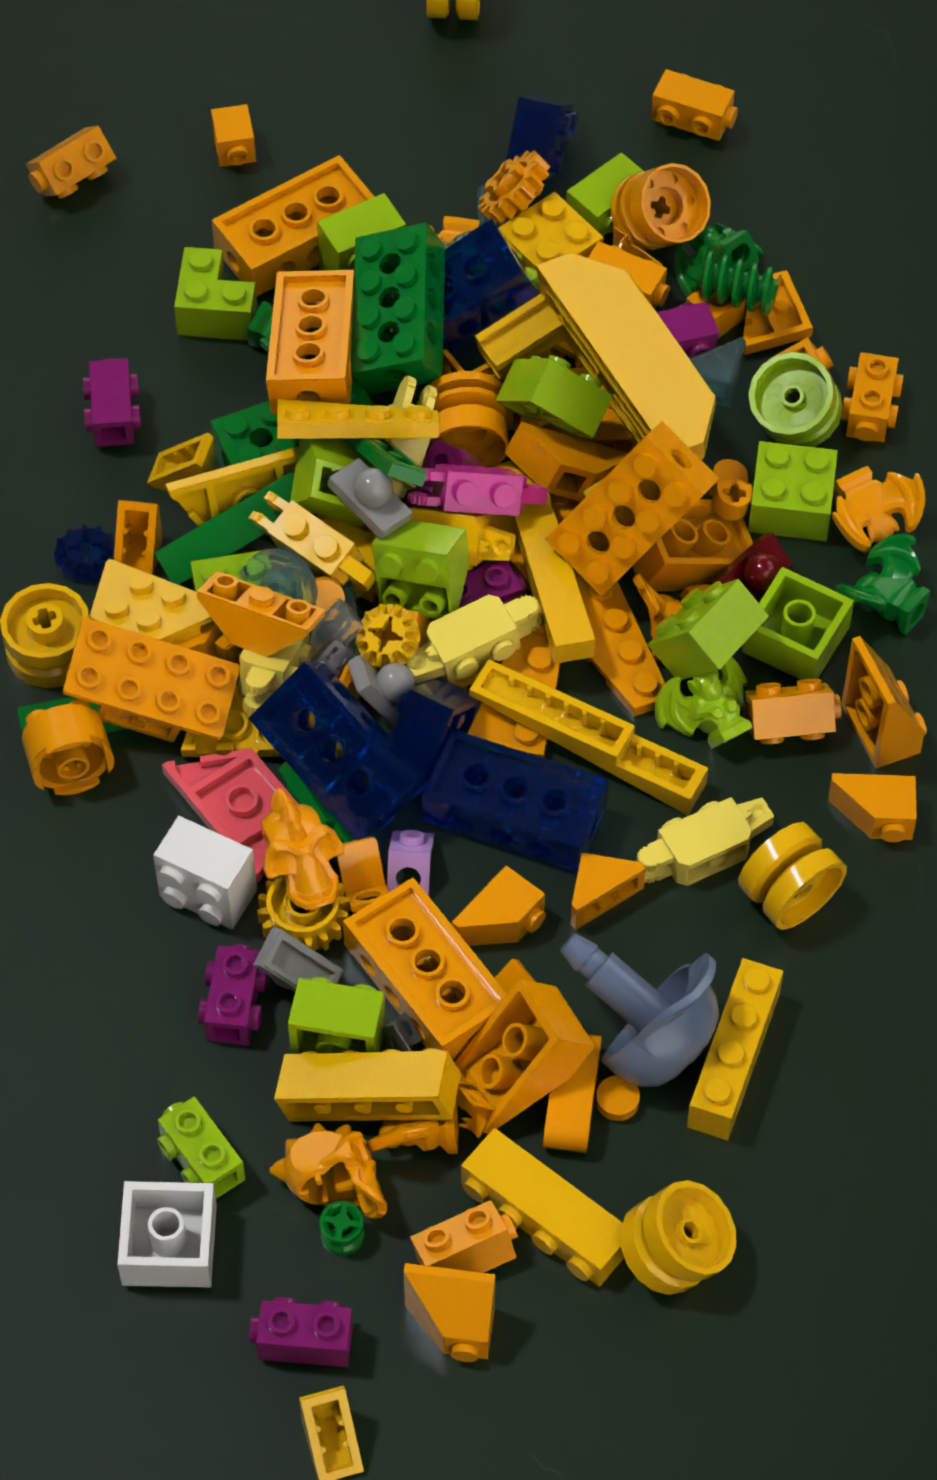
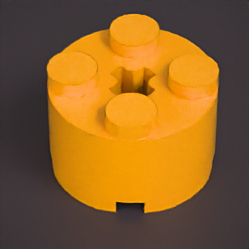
[22,699,114,796]

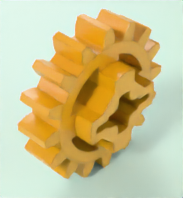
[478,150,550,224]

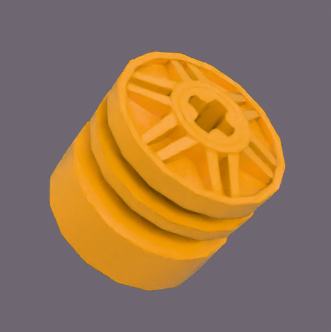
[611,163,711,251]
[427,371,509,467]

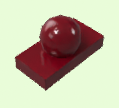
[712,532,793,598]

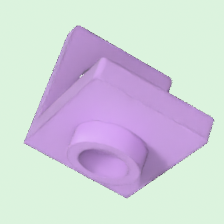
[387,830,434,896]

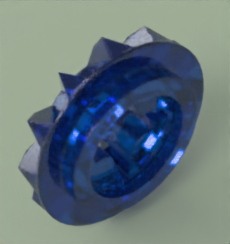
[54,523,115,581]

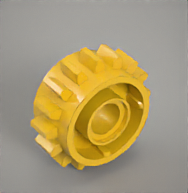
[257,875,350,951]

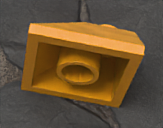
[404,1263,495,1362]

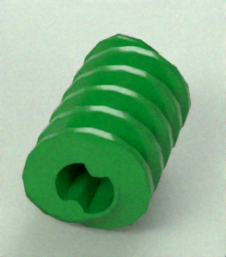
[696,250,781,316]

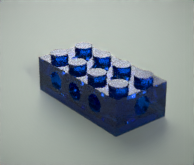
[443,218,540,354]
[248,661,430,840]
[422,729,609,872]

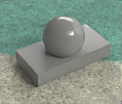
[327,458,413,540]
[348,654,415,729]
[253,928,344,992]

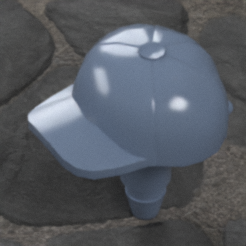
[559,933,719,1087]

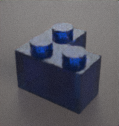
[506,94,578,180]
[382,677,481,784]

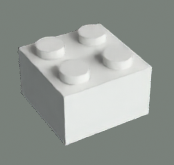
[153,815,257,930]
[117,1181,217,1288]

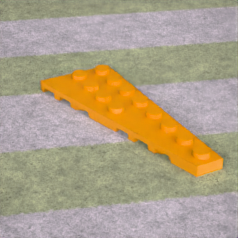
[487,460,665,717]

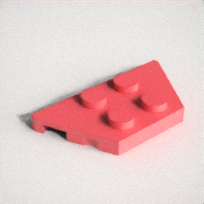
[162,748,298,883]

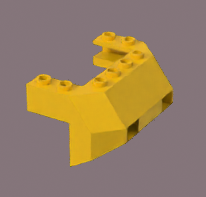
[475,253,716,498]

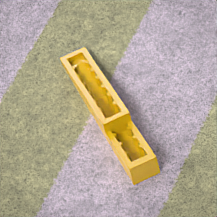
[510,468,595,664]
[469,659,708,816]

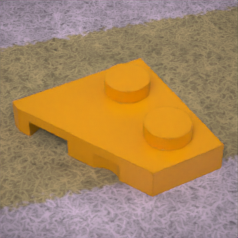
[741,270,813,356]

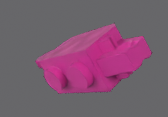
[407,464,548,516]

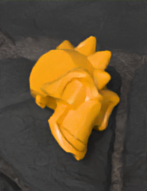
[260,788,345,911]
[269,1123,387,1219]

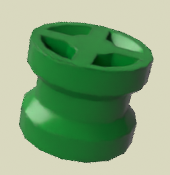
[320,1201,364,1256]

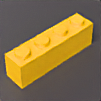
[687,958,784,1141]
[274,1048,461,1122]
[461,1128,624,1287]

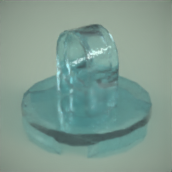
[238,548,318,606]

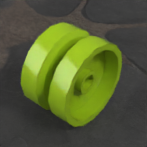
[748,352,843,447]

